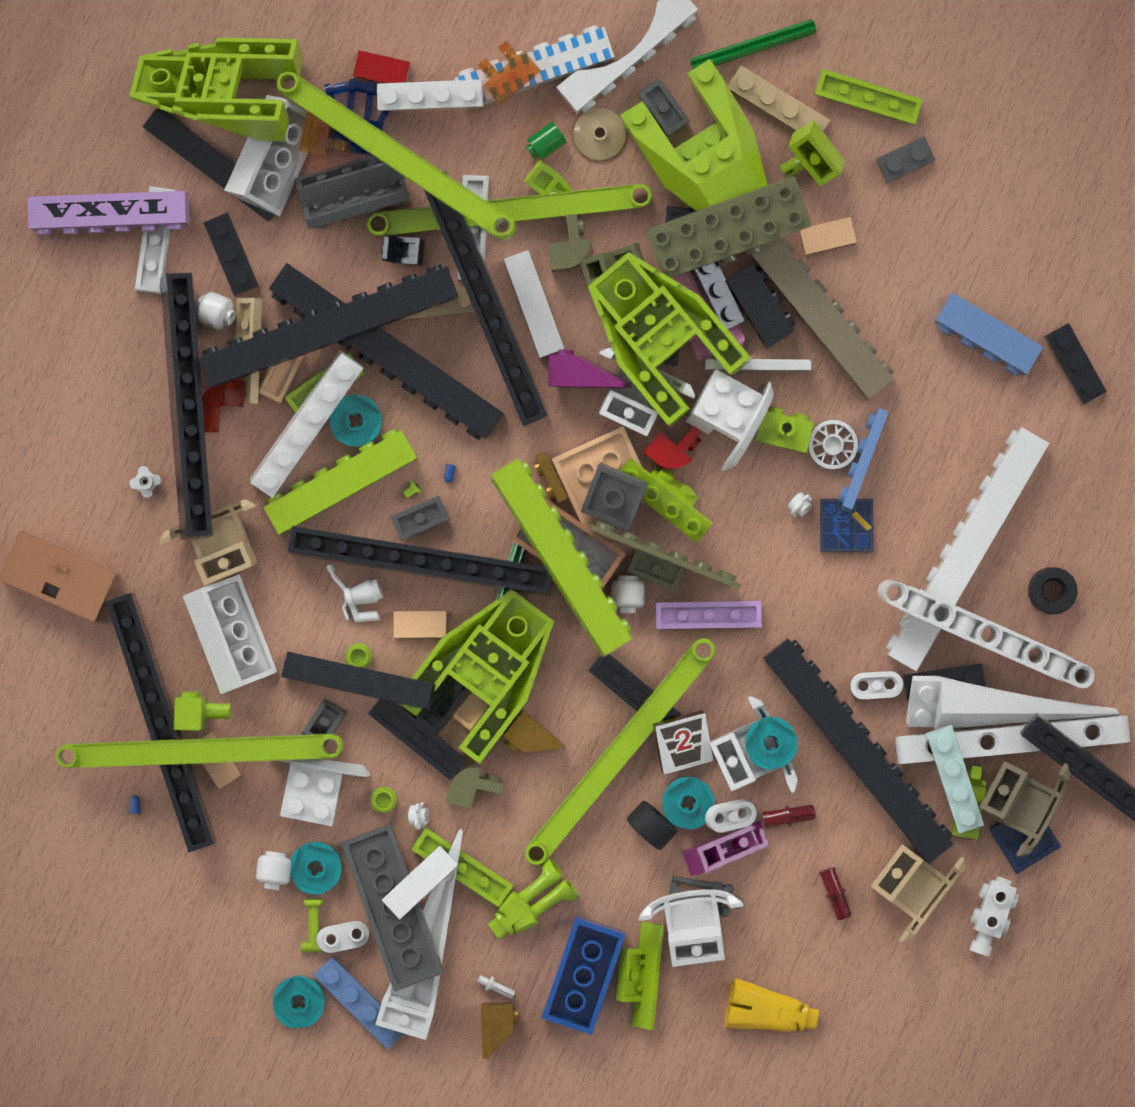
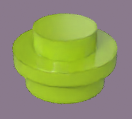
[346,643,372,668]
[371,787,397,813]

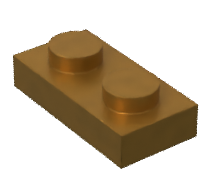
[533,451,568,503]

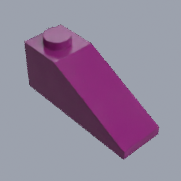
[548,350,632,388]
[682,821,769,876]

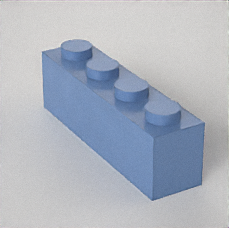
[934,293,1043,377]

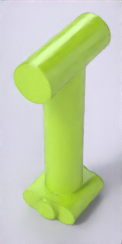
[301,898,323,953]

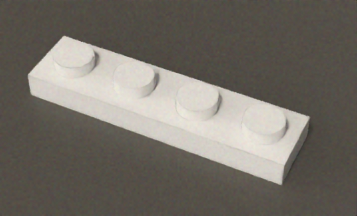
[377,79,484,111]

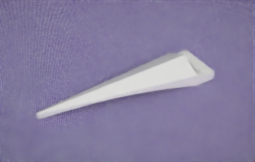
[906,676,1120,730]
[375,828,463,1040]

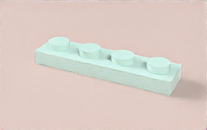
[926,725,984,833]

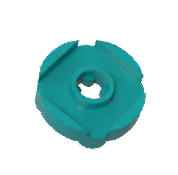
[330,395,382,447]
[745,716,797,769]
[662,777,715,829]
[290,841,342,895]
[273,975,326,1028]

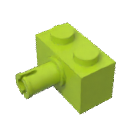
[780,120,845,186]
[754,406,814,454]
[174,691,231,730]

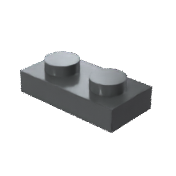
[638,78,690,137]
[876,136,935,183]
[391,496,450,540]

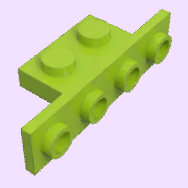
[620,458,713,543]
[616,921,664,1030]

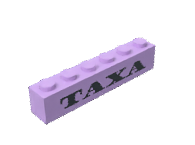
[28,191,190,236]

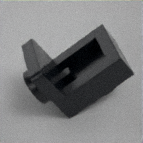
[381,235,425,265]

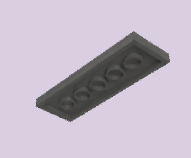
[341,824,445,992]

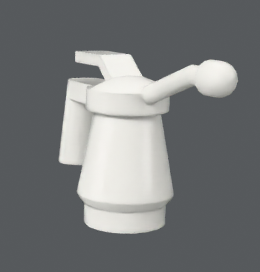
[327,564,383,623]

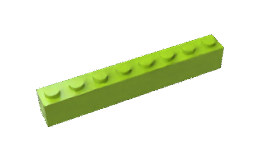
[489,458,632,657]

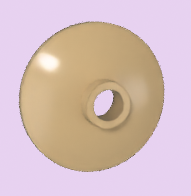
[574,108,626,161]

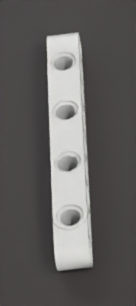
[878,579,1095,688]
[895,715,1131,764]

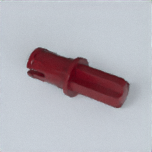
[762,805,816,828]
[819,867,851,920]

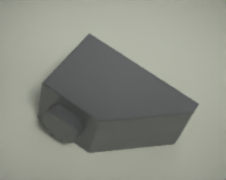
[301,698,347,747]

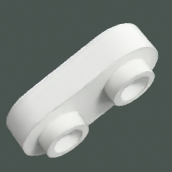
[850,671,903,699]
[705,799,757,832]
[316,921,369,953]

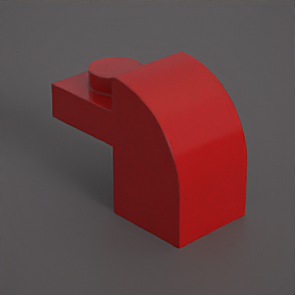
[643,426,701,469]

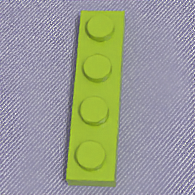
[814,69,923,126]
[411,827,514,907]

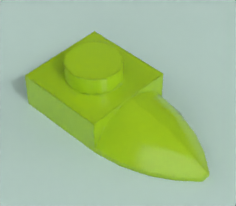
[524,159,572,194]

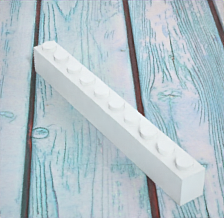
[886,427,1049,671]

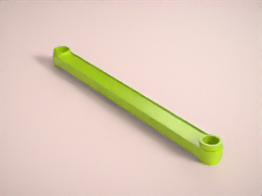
[277,72,516,241]
[367,184,652,236]
[525,638,715,865]
[55,734,344,768]

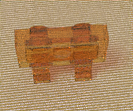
[478,40,541,105]
[299,112,350,157]

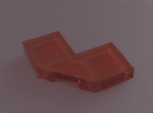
[202,380,245,433]

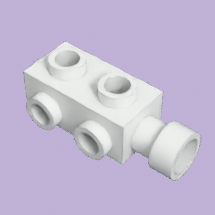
[970,876,1019,957]

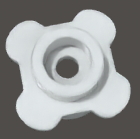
[130,466,161,497]
[788,492,813,518]
[408,802,429,830]

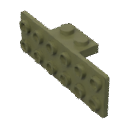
[647,176,812,278]
[588,520,741,591]

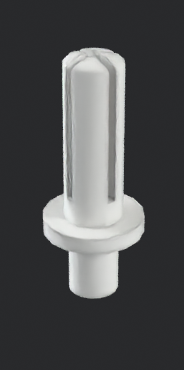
[477,975,515,999]

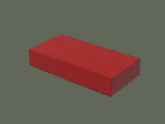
[353,50,410,84]

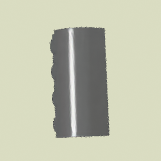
[295,156,410,229]

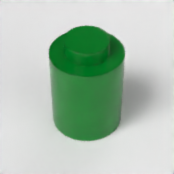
[526,121,567,161]

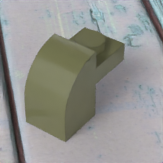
[548,214,590,272]
[580,243,645,286]
[446,766,505,809]

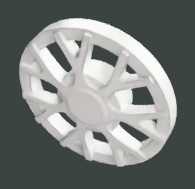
[808,420,858,469]

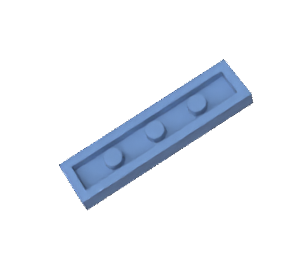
[838,408,889,513]
[313,956,404,1049]

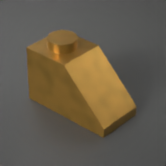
[503,710,564,753]
[481,1002,519,1059]

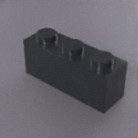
[726,264,796,349]

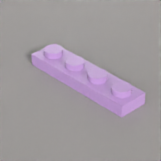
[656,601,762,629]

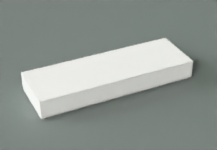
[382,846,458,920]

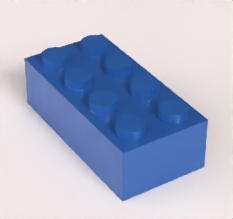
[542,915,626,1035]

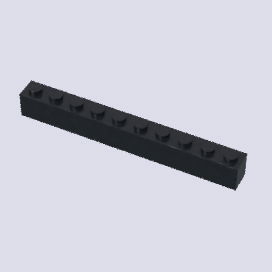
[424,171,549,426]
[269,263,504,441]
[198,264,459,389]
[160,273,213,540]
[288,526,553,597]
[106,593,217,853]
[762,638,954,864]

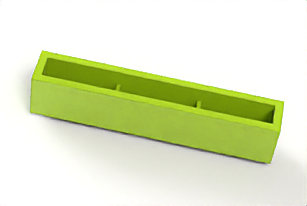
[264,429,418,535]

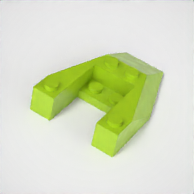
[129,37,303,141]
[620,59,768,211]
[588,252,753,427]
[401,590,554,764]

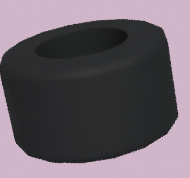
[1028,567,1078,614]
[627,801,677,850]

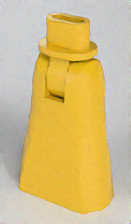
[724,977,819,1032]

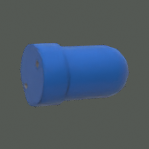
[444,464,456,483]
[130,795,140,814]

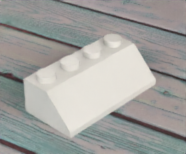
[225,95,322,216]
[183,575,277,694]

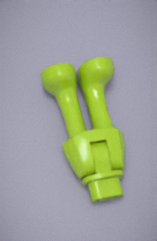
[488,857,580,940]

